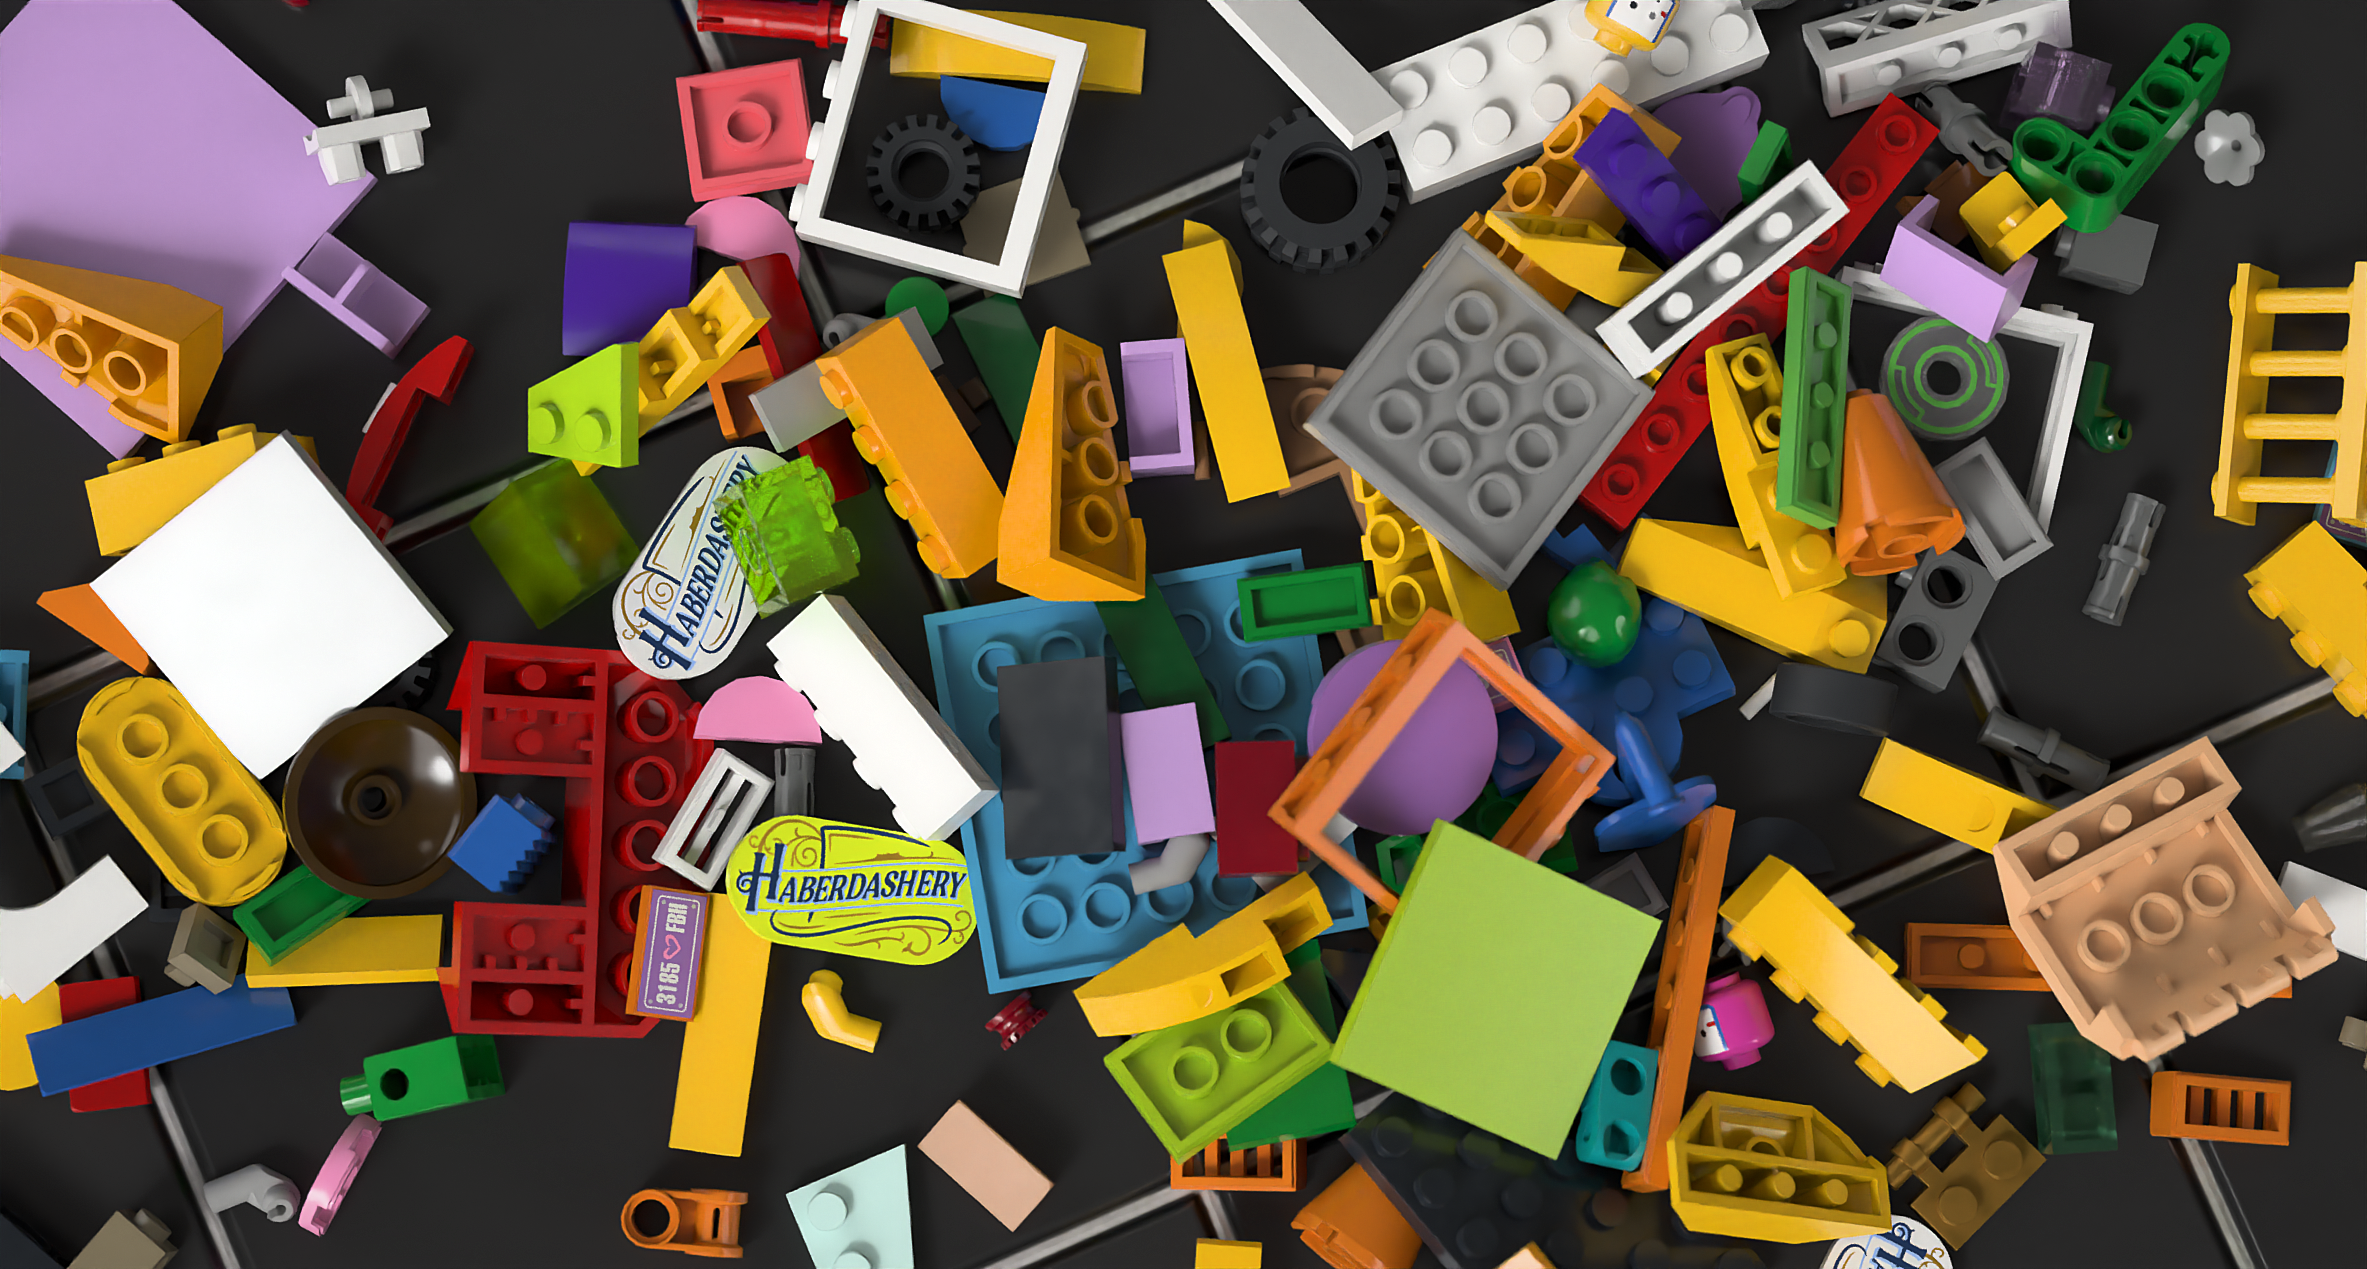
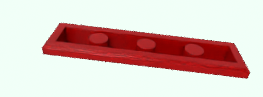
[736,252,870,506]

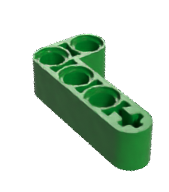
[2006,23,2230,233]

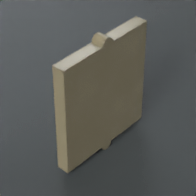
[958,168,1091,298]

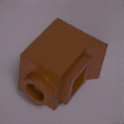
[1895,160,1997,248]

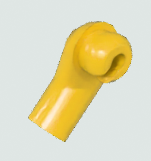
[802,969,882,1053]

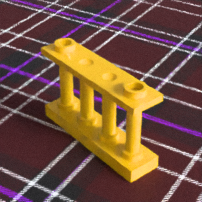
[2211,262,2367,528]

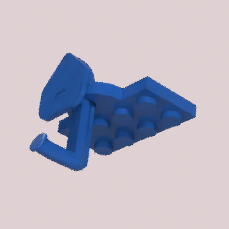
[1490,593,1736,852]

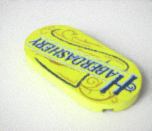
[726,815,977,965]

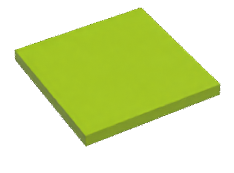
[1328,818,1662,1160]

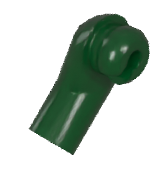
[2072,360,2133,453]

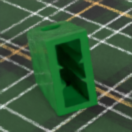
[340,1033,506,1122]

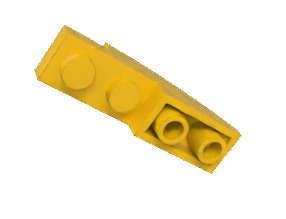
[1705,332,1847,601]
[1859,736,2063,854]
[1073,870,1334,1037]

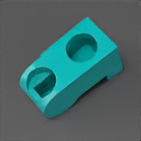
[1576,1040,1659,1171]

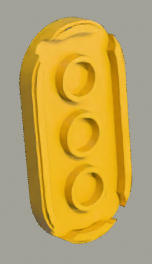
[77,677,287,907]

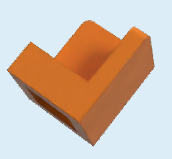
[707,345,774,443]

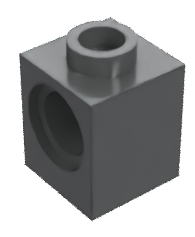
[2053,214,2159,295]

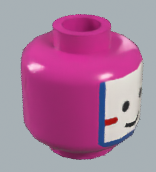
[1693,971,1775,1071]

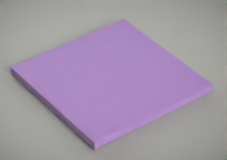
[0,0,378,460]

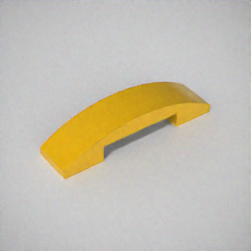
[890,10,1146,94]

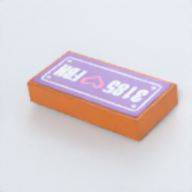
[625,885,710,1022]

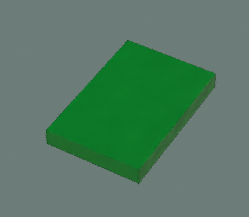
[1226,938,1357,1152]

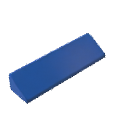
[26,973,298,1097]

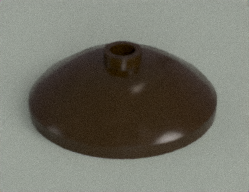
[282,706,477,899]

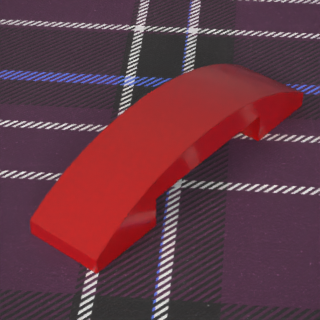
[345,335,476,544]

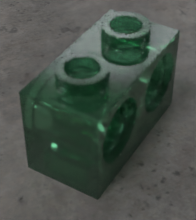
[2028,1021,2118,1155]

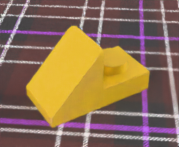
[1959,171,2068,274]

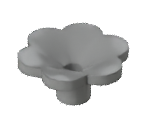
[2194,109,2265,186]

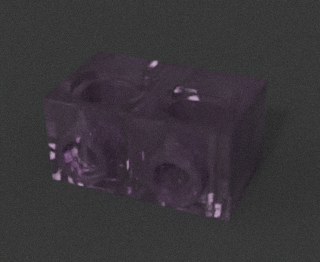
[1998,41,2116,136]

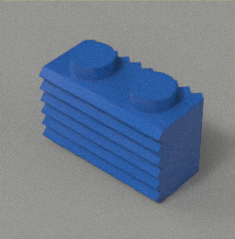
[447,793,558,895]

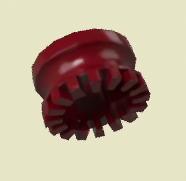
[984,989,1048,1051]

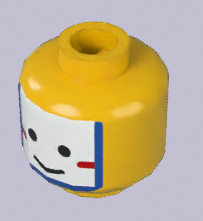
[1584,0,1680,58]

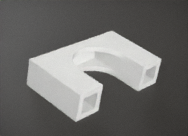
[0,721,149,1004]

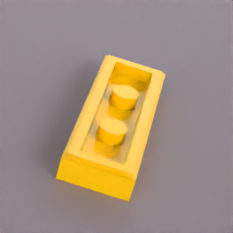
[245,914,446,988]

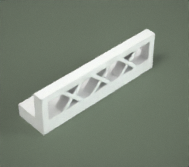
[1802,0,2072,118]

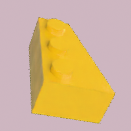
[85,424,320,556]
[2244,520,2367,719]

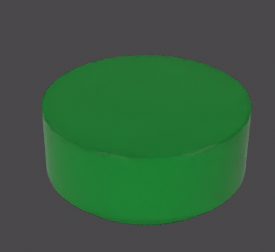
[885,277,950,339]

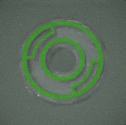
[1878,314,2010,443]

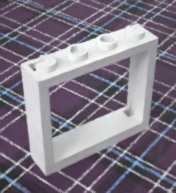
[789,0,1089,299]
[1835,261,2094,538]

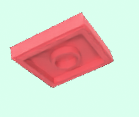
[676,58,814,202]

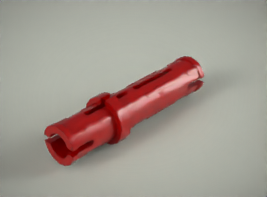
[697,0,891,49]

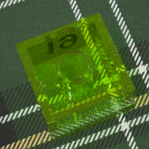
[712,455,860,620]

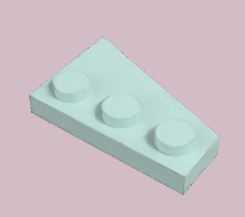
[786,1143,914,1269]

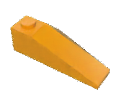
[997,326,1146,601]

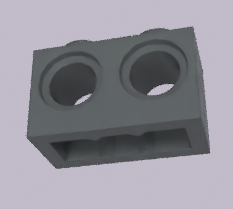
[1871,545,2001,694]

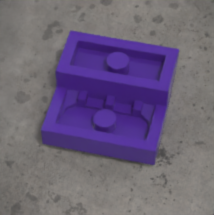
[563,220,698,356]

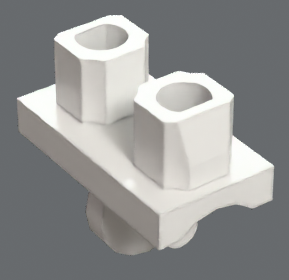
[303,75,430,186]

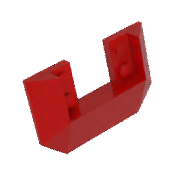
[435,641,714,1038]

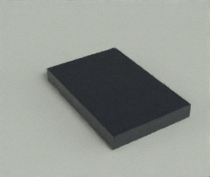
[997,656,1126,859]

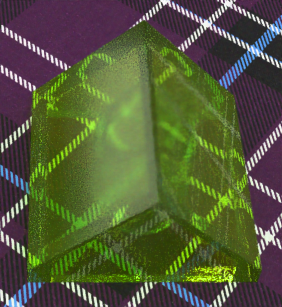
[468,458,641,630]

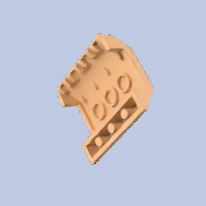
[1992,736,2338,1062]

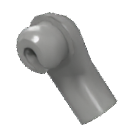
[1128,832,1210,895]
[203,1164,301,1222]

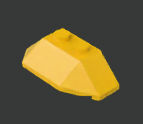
[1667,1091,1893,1244]

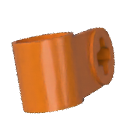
[621,1187,748,1258]

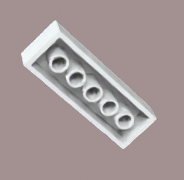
[1369,0,1770,205]

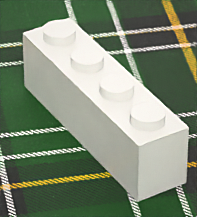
[1595,160,1850,379]
[766,594,1000,841]

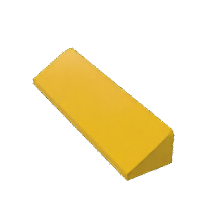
[668,892,771,1157]

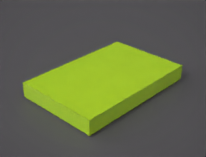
[1103,979,1335,1165]

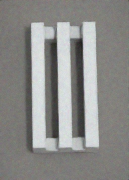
[652,748,775,892]

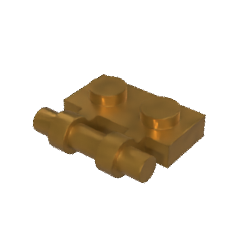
[1885,1082,2047,1251]

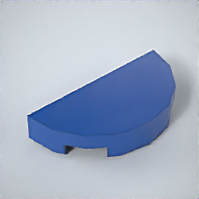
[941,75,1046,151]

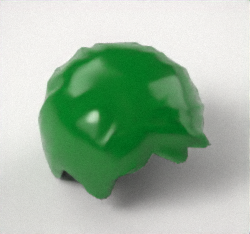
[1547,557,1642,668]

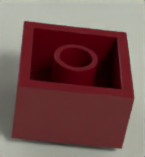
[1215,740,1310,878]

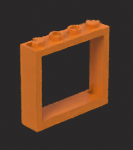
[1268,607,1617,916]

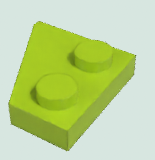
[528,341,639,468]

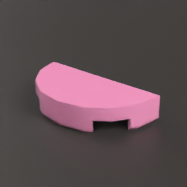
[684,196,802,281]
[693,676,822,746]
[298,1113,382,1236]

